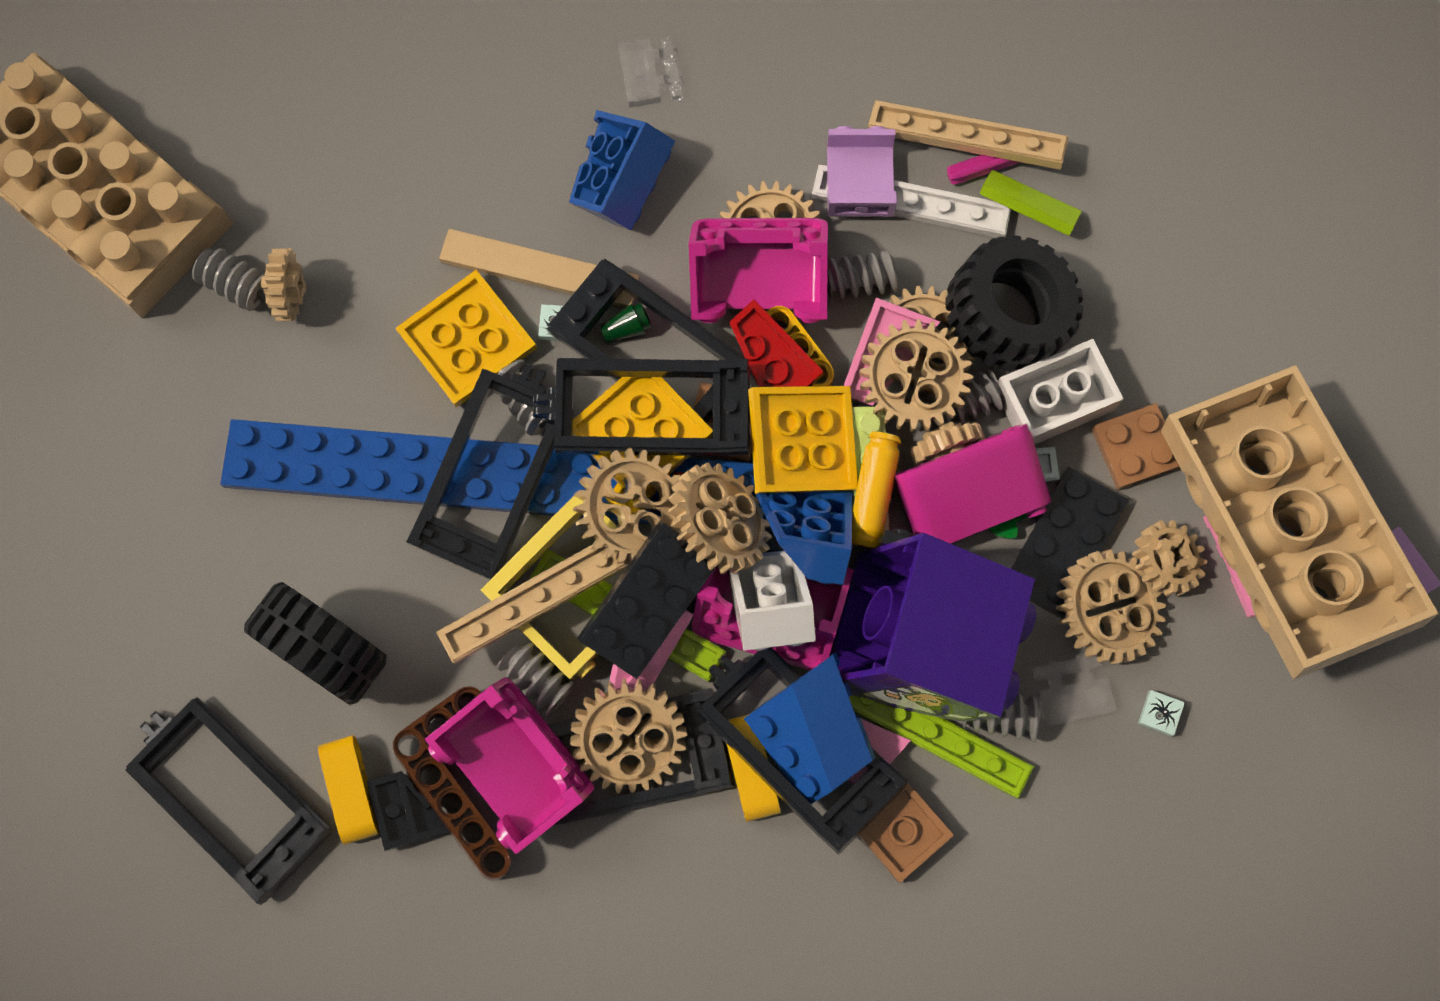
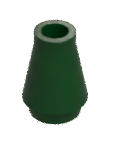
[600,303,652,343]

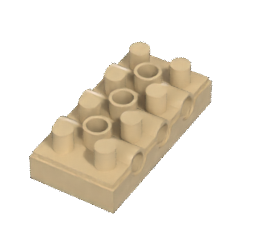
[0,52,234,318]
[1161,365,1439,680]

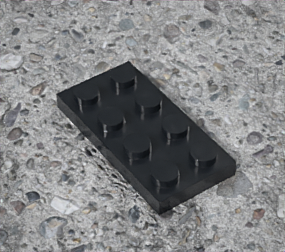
[1011,467,1129,619]
[577,520,716,679]

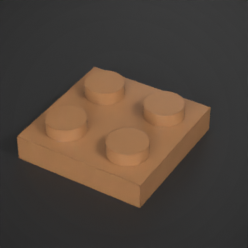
[1091,403,1180,490]
[858,783,954,883]

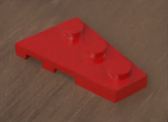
[729,299,825,387]

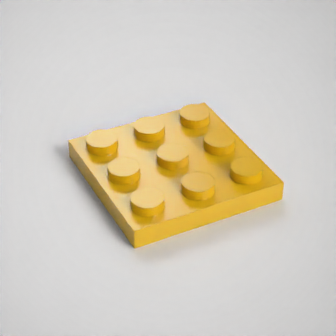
[395,270,537,408]
[573,377,713,495]
[748,386,858,494]

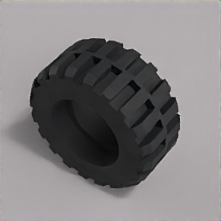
[945,235,1083,372]
[244,582,387,705]

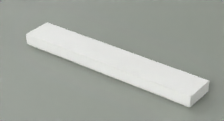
[811,164,1011,238]

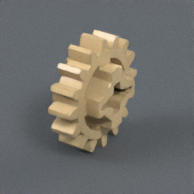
[261,248,306,321]
[910,422,986,466]
[1132,520,1207,596]

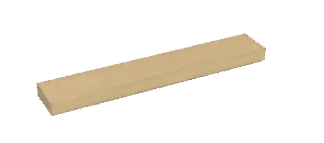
[868,100,1069,170]
[439,229,640,308]
[436,544,630,664]

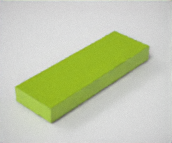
[979,170,1082,236]

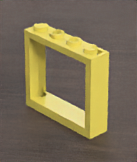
[481,490,617,680]

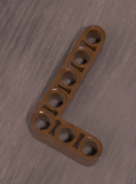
[393,686,511,881]

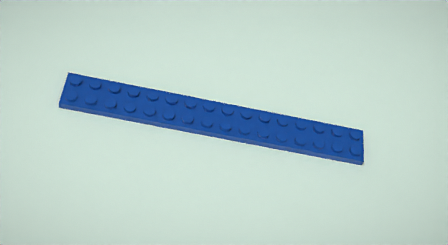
[220,419,766,524]

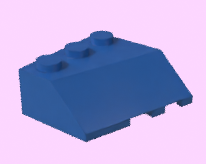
[569,110,675,230]
[749,474,852,585]
[744,652,876,804]

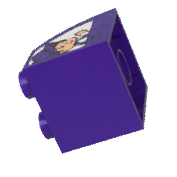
[829,533,1036,721]

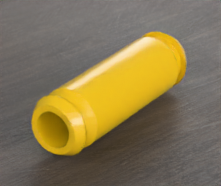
[852,431,902,548]

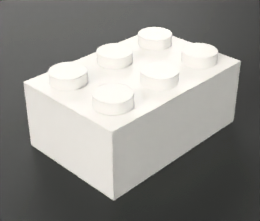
[998,339,1123,444]
[729,550,815,651]

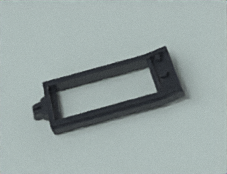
[547,259,745,423]
[533,358,750,456]
[406,363,555,580]
[697,647,908,855]
[548,688,734,827]
[125,697,333,905]

